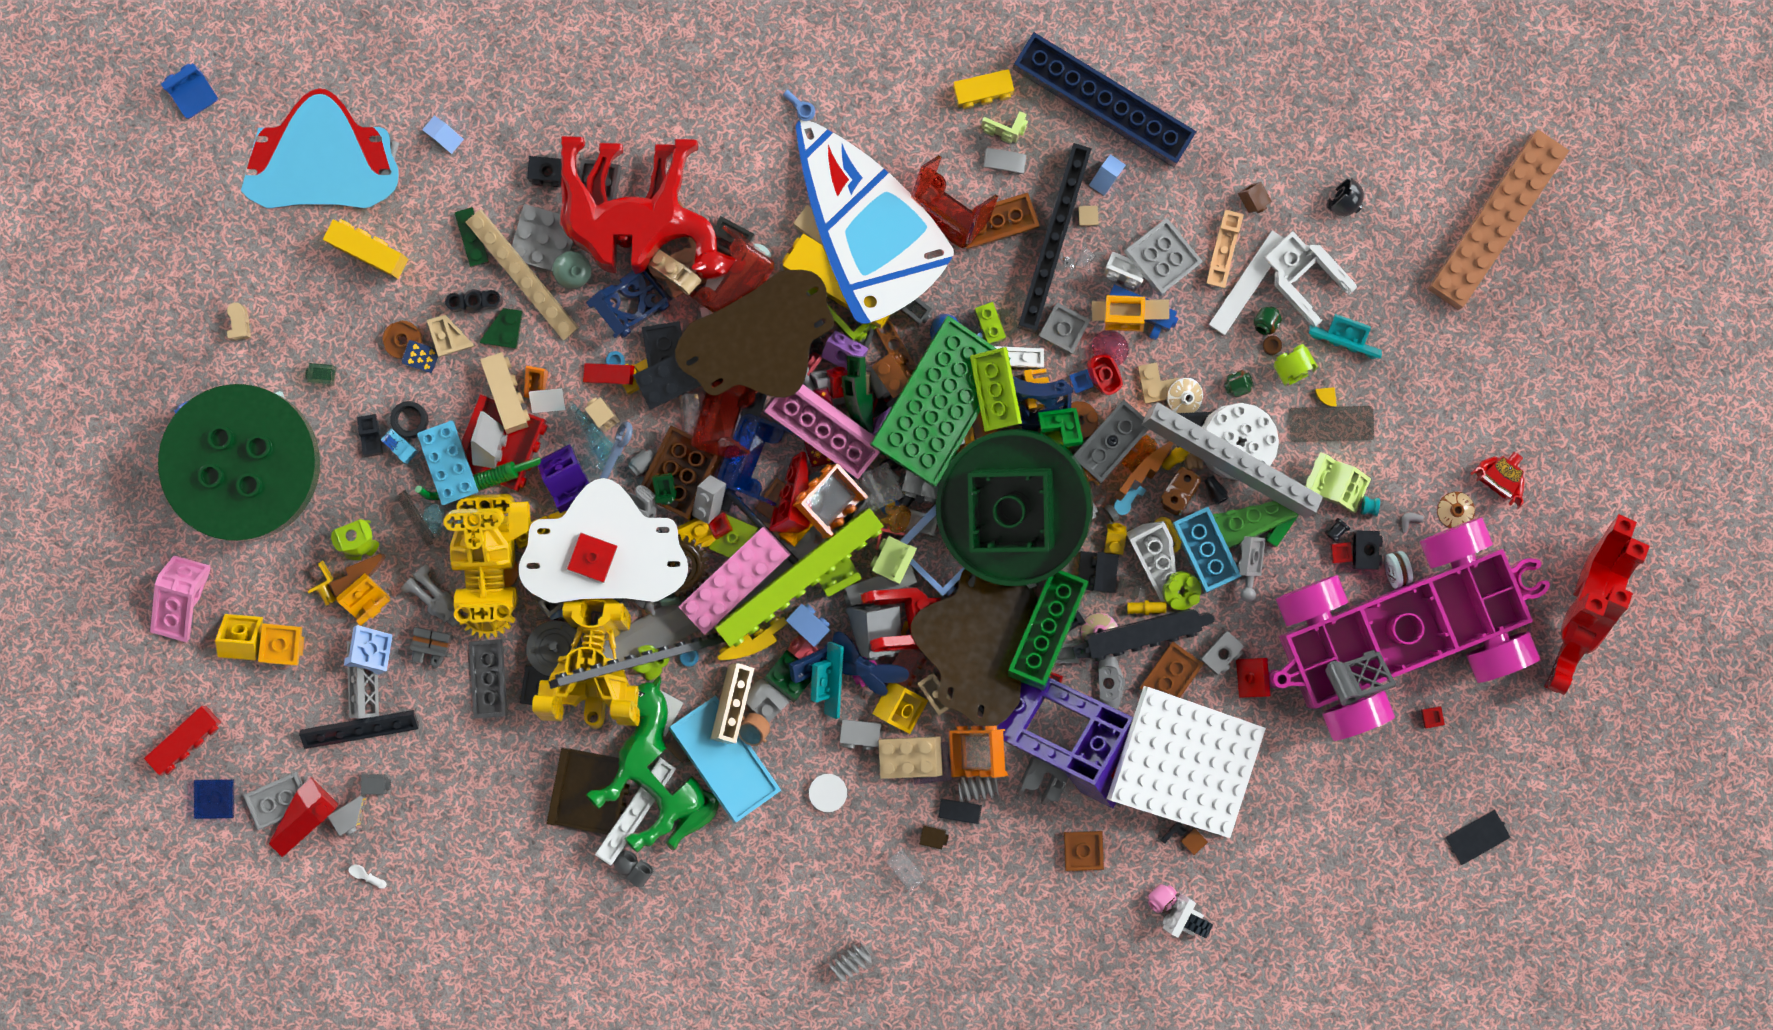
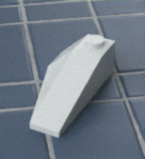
[1127,521,1179,602]

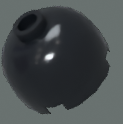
[1326,178,1364,217]

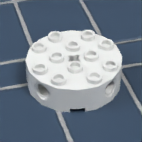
[1202,403,1279,480]

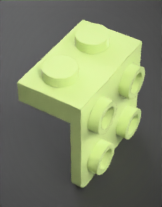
[981,111,1028,143]

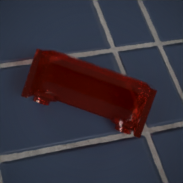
[911,155,998,248]
[689,225,774,313]
[691,378,757,458]

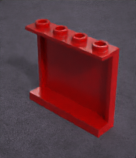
[461,394,548,492]

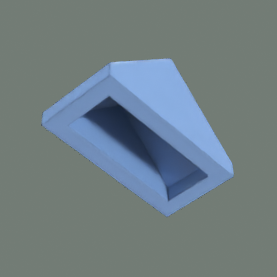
[422,115,464,154]
[1089,154,1126,196]

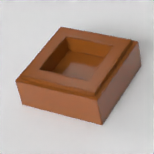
[1181,828,1208,855]

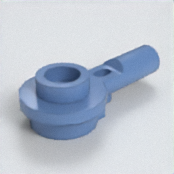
[783,90,816,121]

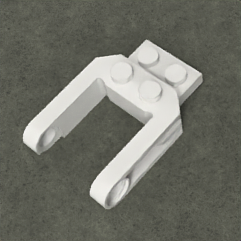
[1264,231,1357,327]

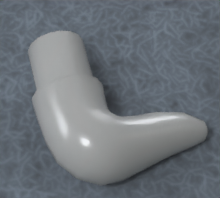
[1401,513,1424,533]
[644,601,658,616]

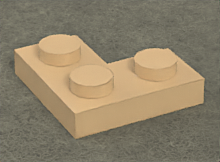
[1138,363,1180,404]

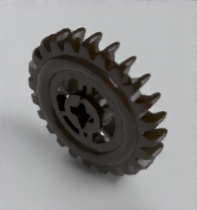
[667,534,710,597]

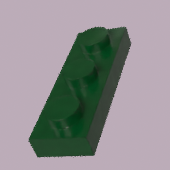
[454,207,489,268]

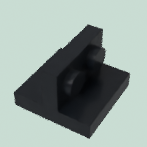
[1078,551,1119,593]

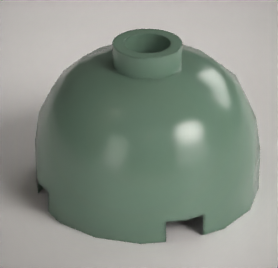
[552,251,592,289]

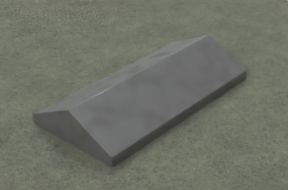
[469,639,508,718]

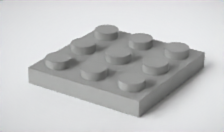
[512,204,573,272]
[1124,218,1203,296]

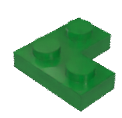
[1038,408,1083,447]

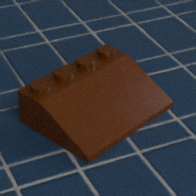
[641,425,725,521]

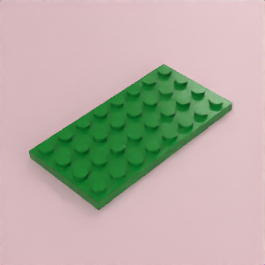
[870,316,1011,487]

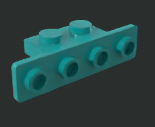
[1308,314,1382,359]
[811,642,844,719]

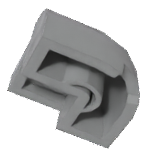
[746,678,791,722]

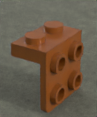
[871,352,914,398]

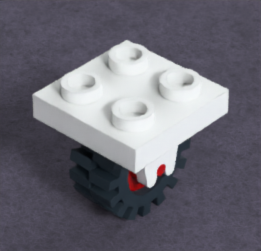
[1163,893,1213,938]

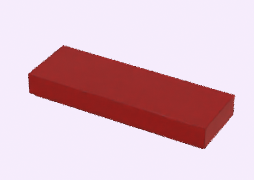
[583,363,635,385]

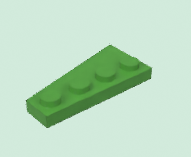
[1212,501,1297,549]

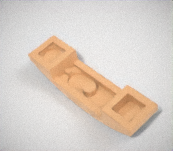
[1206,210,1244,288]

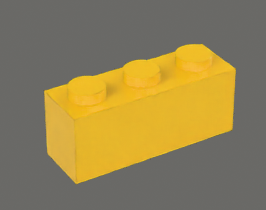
[953,69,1014,109]

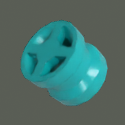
[1361,496,1380,517]

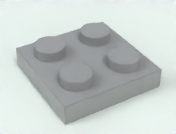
[1039,303,1090,354]

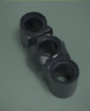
[445,289,503,313]

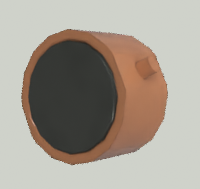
[738,713,770,746]

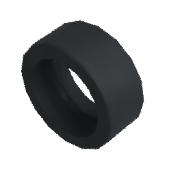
[390,401,429,438]

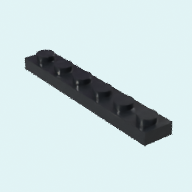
[299,710,419,749]

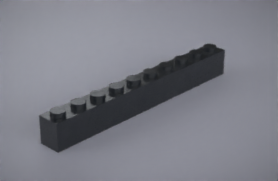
[1017,143,1092,334]

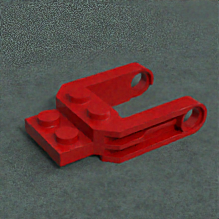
[861,588,941,652]

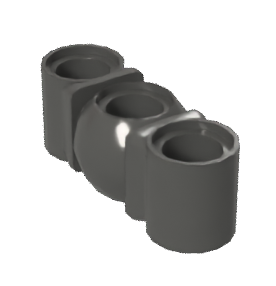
[600,846,654,888]

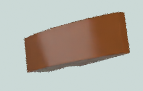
[330,554,386,597]

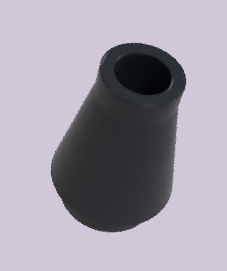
[1204,475,1229,505]

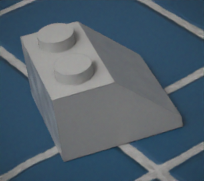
[471,411,507,469]

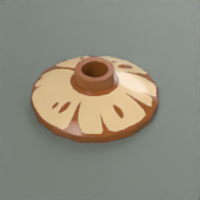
[1437,492,1475,528]

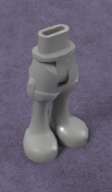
[400,564,458,627]

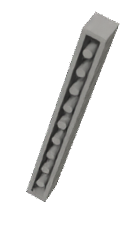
[1142,402,1323,518]

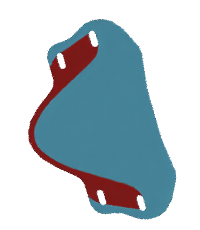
[241,88,399,208]

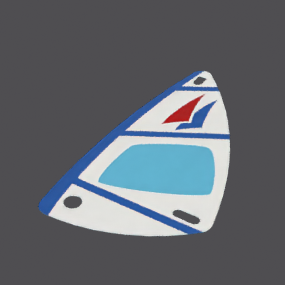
[796,120,954,324]

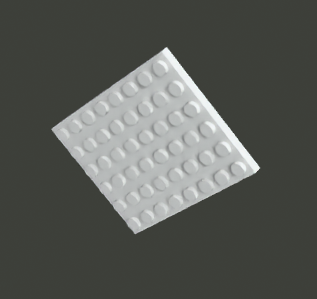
[1107,686,1266,838]

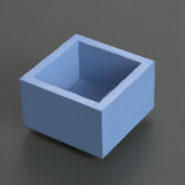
[786,603,831,647]

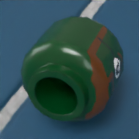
[1253,306,1282,335]
[1224,370,1254,398]

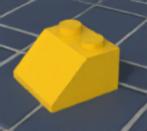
[215,614,263,660]
[872,683,928,734]

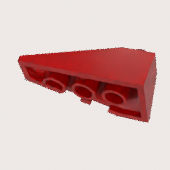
[769,451,812,533]
[269,777,338,857]

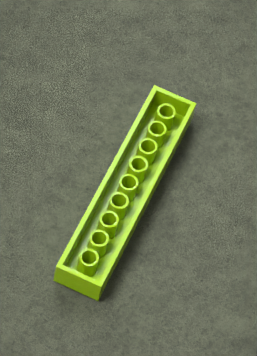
[715,507,884,647]

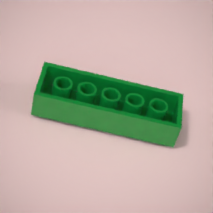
[1008,570,1089,691]

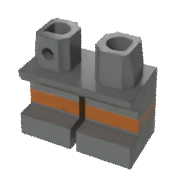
[410,627,453,667]

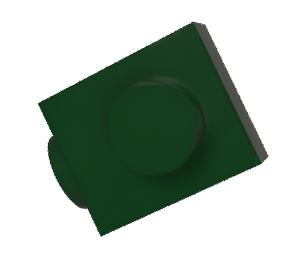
[652,473,677,505]

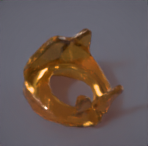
[880,504,911,533]

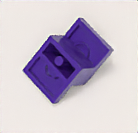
[538,444,589,513]

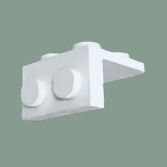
[1103,252,1144,289]

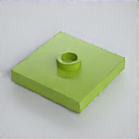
[709,514,759,558]

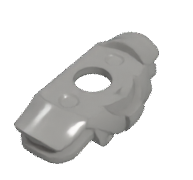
[1098,655,1126,709]

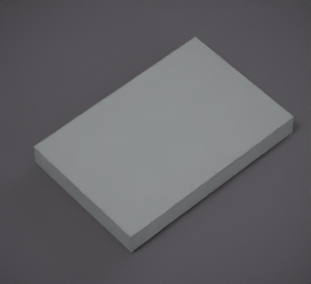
[243,772,303,831]

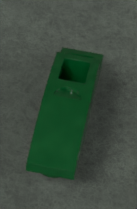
[841,355,873,433]

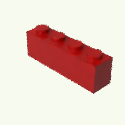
[144,705,221,775]

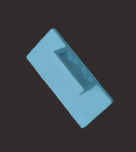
[417,421,478,505]

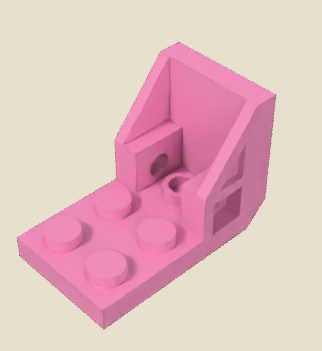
[150,556,210,642]

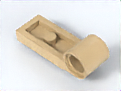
[648,250,701,295]

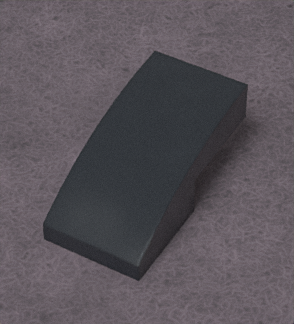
[357,414,383,458]
[938,798,982,824]

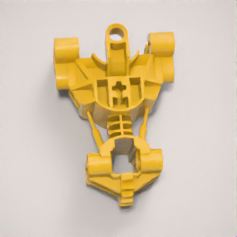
[443,494,531,639]
[532,598,640,729]

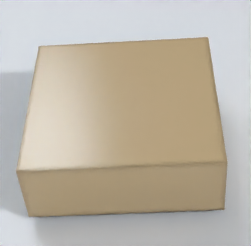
[1078,206,1099,226]

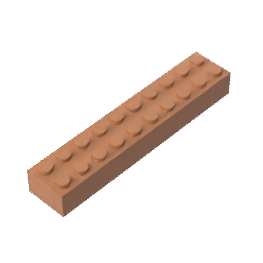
[1427,129,1570,310]

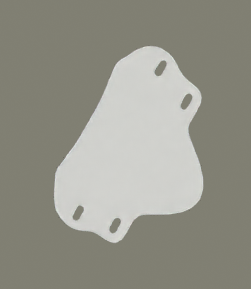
[519,478,688,603]

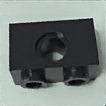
[527,156,562,188]
[1353,530,1383,570]

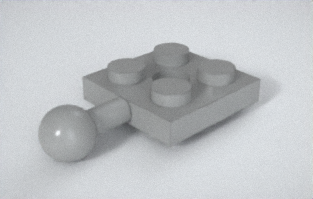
[1238,536,1266,602]

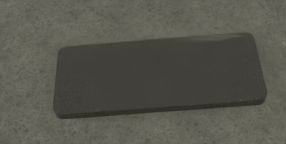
[1289,406,1374,442]

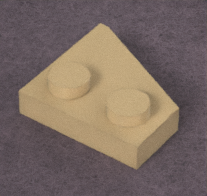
[427,315,474,358]

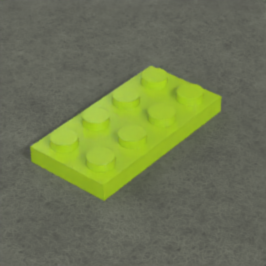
[970,347,1022,432]

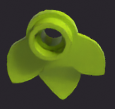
[632,645,669,680]

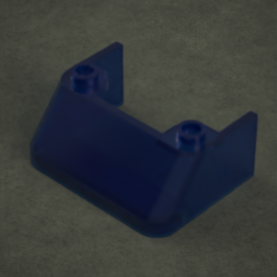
[718,414,802,507]

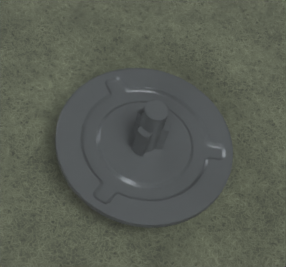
[526,620,583,676]

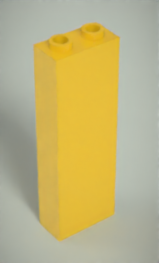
[782,234,891,329]

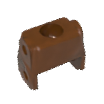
[1160,467,1201,517]

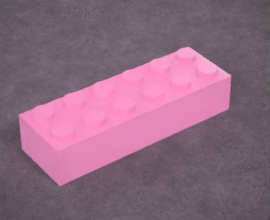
[764,385,880,479]
[679,526,791,635]

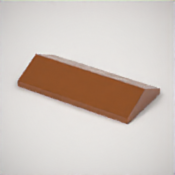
[955,192,1040,249]

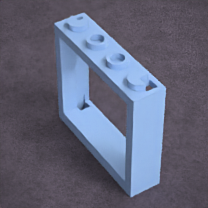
[900,504,965,596]

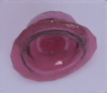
[1092,330,1129,366]

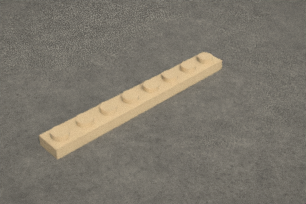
[466,209,579,341]

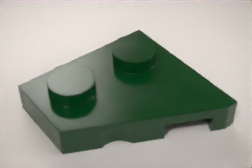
[480,308,523,349]

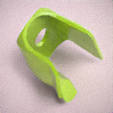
[331,519,380,561]

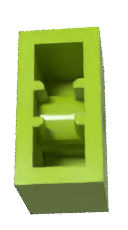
[974,302,1006,345]

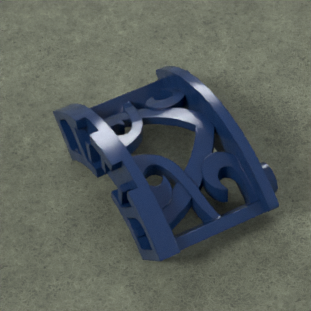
[586,267,672,339]
[1013,376,1073,431]

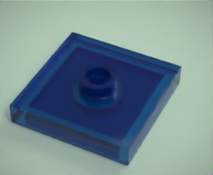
[194,779,234,819]

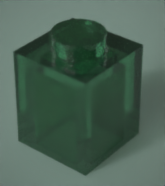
[305,363,336,386]

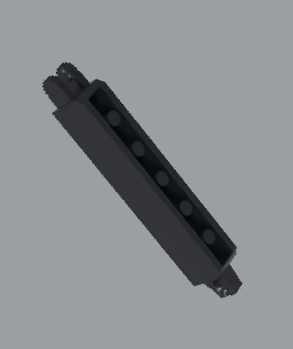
[1072,609,1215,661]

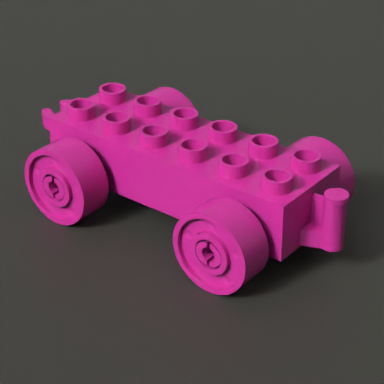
[1269,517,1550,741]

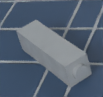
[843,565,917,606]

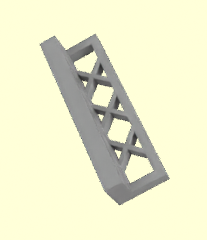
[347,641,379,718]

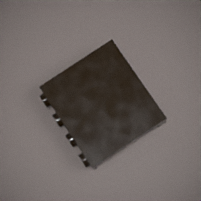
[546,747,630,835]

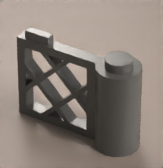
[1325,650,1396,706]

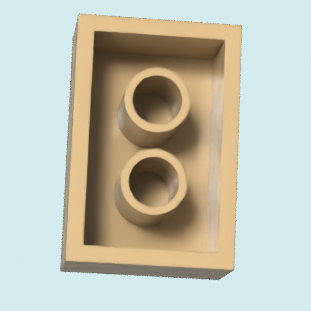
[879,736,942,779]

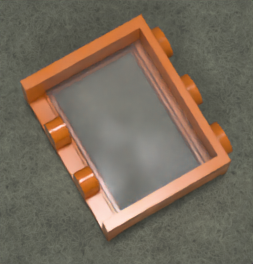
[793,463,868,539]
[949,725,1009,778]

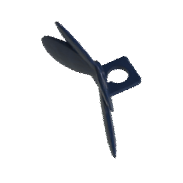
[833,632,909,696]

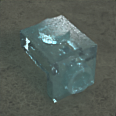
[421,503,446,534]

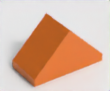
[524,365,548,398]

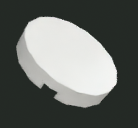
[809,774,847,812]

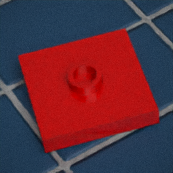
[567,533,618,583]
[1236,658,1271,698]

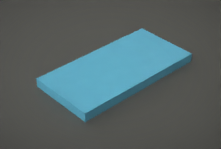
[668,695,781,824]

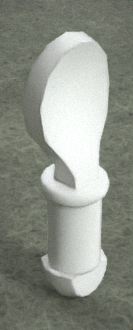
[349,864,387,889]

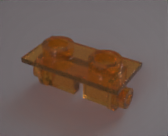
[1121,434,1157,473]

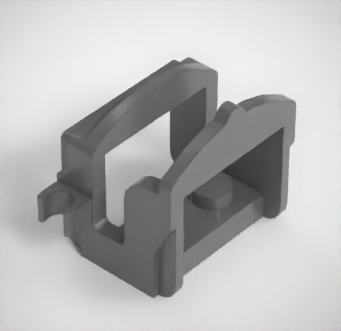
[1015,756,1069,805]

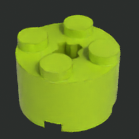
[1273,344,1319,386]

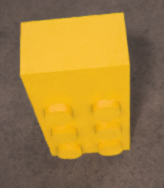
[322,219,409,279]

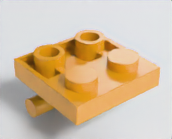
[336,573,391,626]

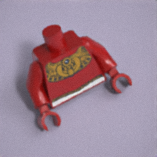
[1470,452,1525,509]

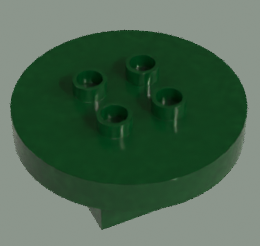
[158,384,320,542]
[936,429,1093,586]

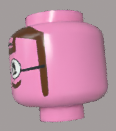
[1148,884,1177,913]

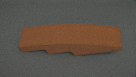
[1115,442,1174,501]

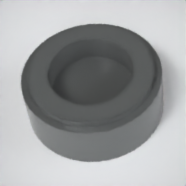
[1103,504,1120,523]

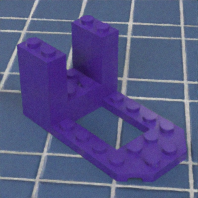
[997,678,1133,809]

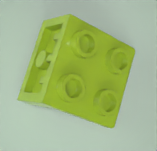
[819,558,862,598]

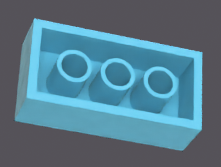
[1172,506,1241,594]

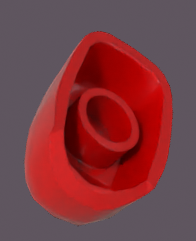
[1087,355,1123,395]

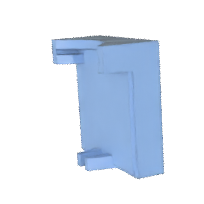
[344,625,392,675]

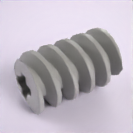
[958,776,999,802]
[829,941,872,982]

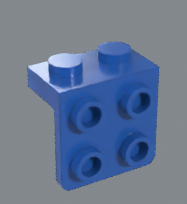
[161,63,218,119]

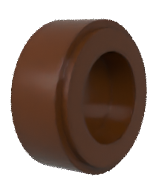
[1262,336,1282,355]

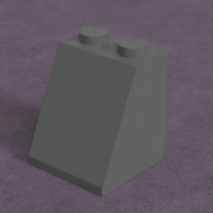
[846,603,902,660]

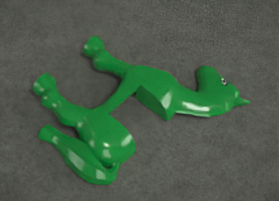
[586,676,719,853]

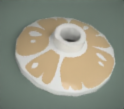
[1167,378,1203,413]

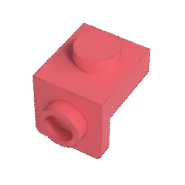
[788,635,819,659]

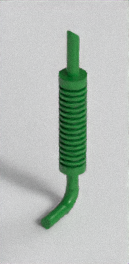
[415,457,541,501]

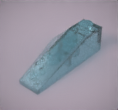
[568,401,626,471]

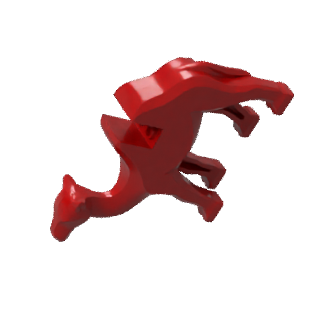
[560,136,746,280]

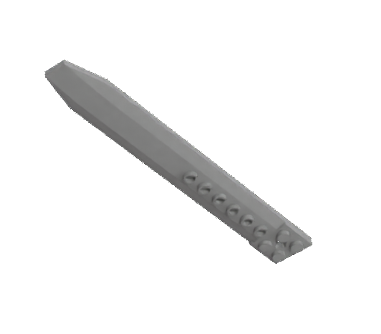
[603,517,836,671]

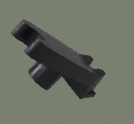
[1161,822,1186,844]

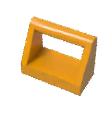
[1105,295,1145,332]

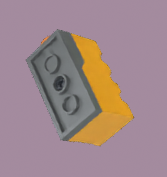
[1074,399,1149,486]

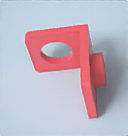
[876,526,905,550]

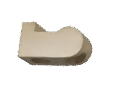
[227,302,251,341]

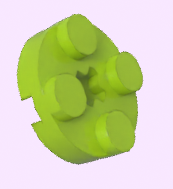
[1162,571,1201,610]

